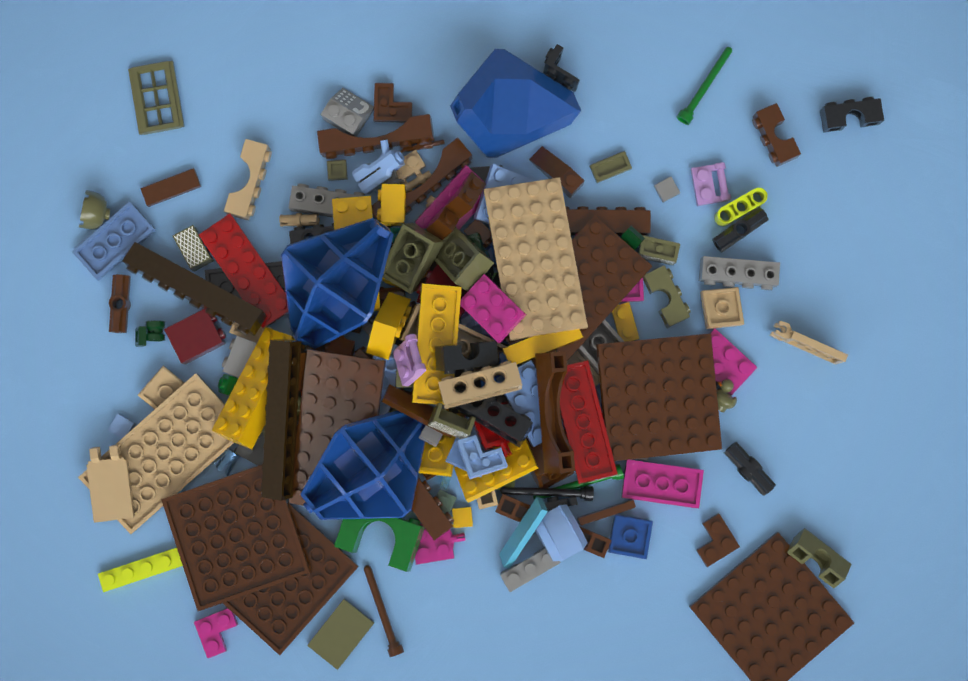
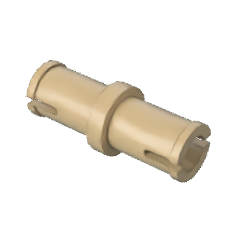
[279,213,320,227]

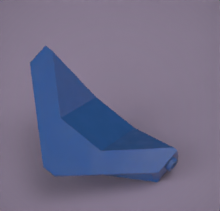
[450,49,581,158]
[281,218,394,349]
[300,411,425,520]

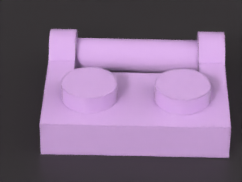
[691,162,732,206]
[393,334,426,386]

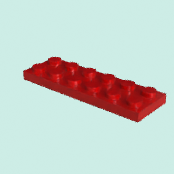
[199,213,288,329]
[560,360,617,484]

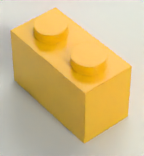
[377,184,406,226]

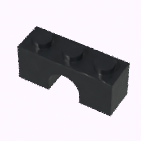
[820,97,884,133]
[435,341,498,374]

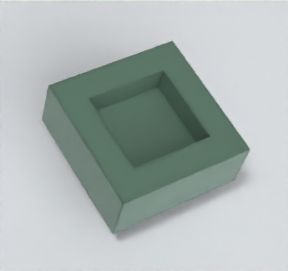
[437,490,457,513]

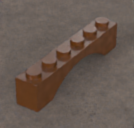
[317,114,435,159]
[372,137,472,228]
[535,351,575,473]
[495,494,611,558]

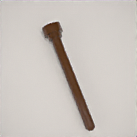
[364,565,404,657]

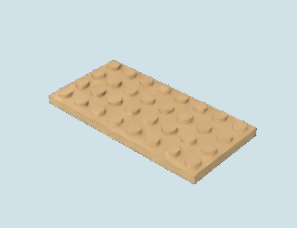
[484,177,588,341]
[78,373,235,534]

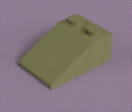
[383,223,444,294]
[434,226,494,292]

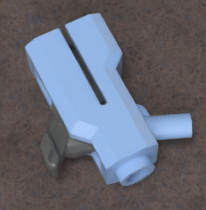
[352,140,405,194]

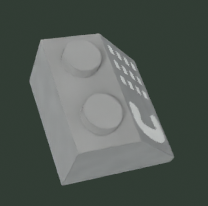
[321,88,374,137]

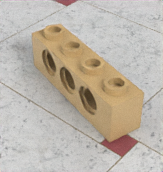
[438,361,522,409]

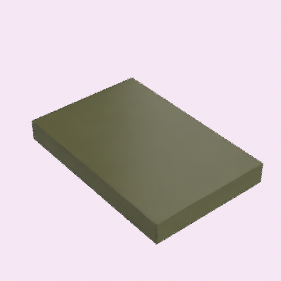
[307,598,374,670]

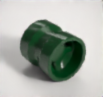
[146,321,165,341]

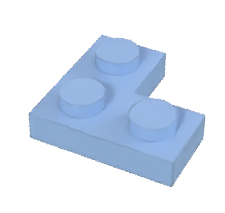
[457,435,508,479]

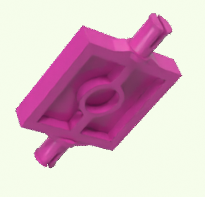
[415,524,465,565]

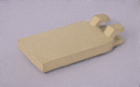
[769,321,848,365]
[86,444,135,523]

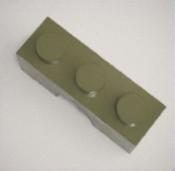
[643,265,691,328]
[787,528,852,588]

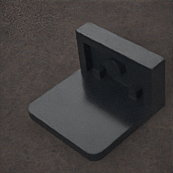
[543,44,580,92]

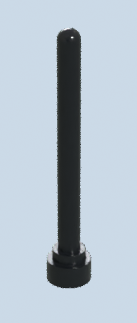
[500,486,594,501]

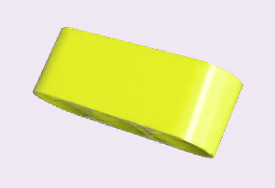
[714,188,767,226]

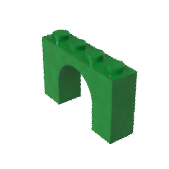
[334,518,425,572]

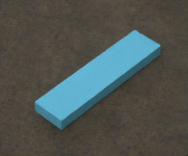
[499,497,548,569]

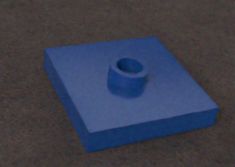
[608,514,653,559]

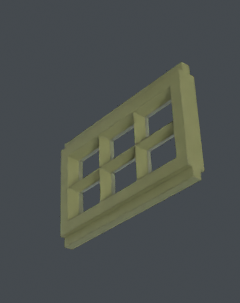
[128,61,184,135]

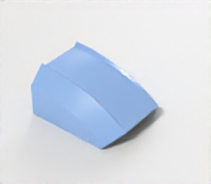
[535,504,588,562]

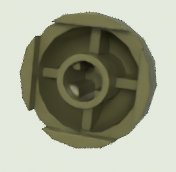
[79,190,110,229]

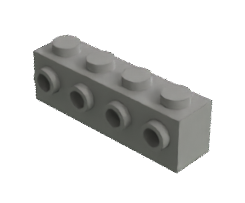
[289,184,365,217]
[699,256,780,290]

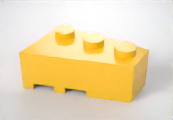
[366,292,412,360]

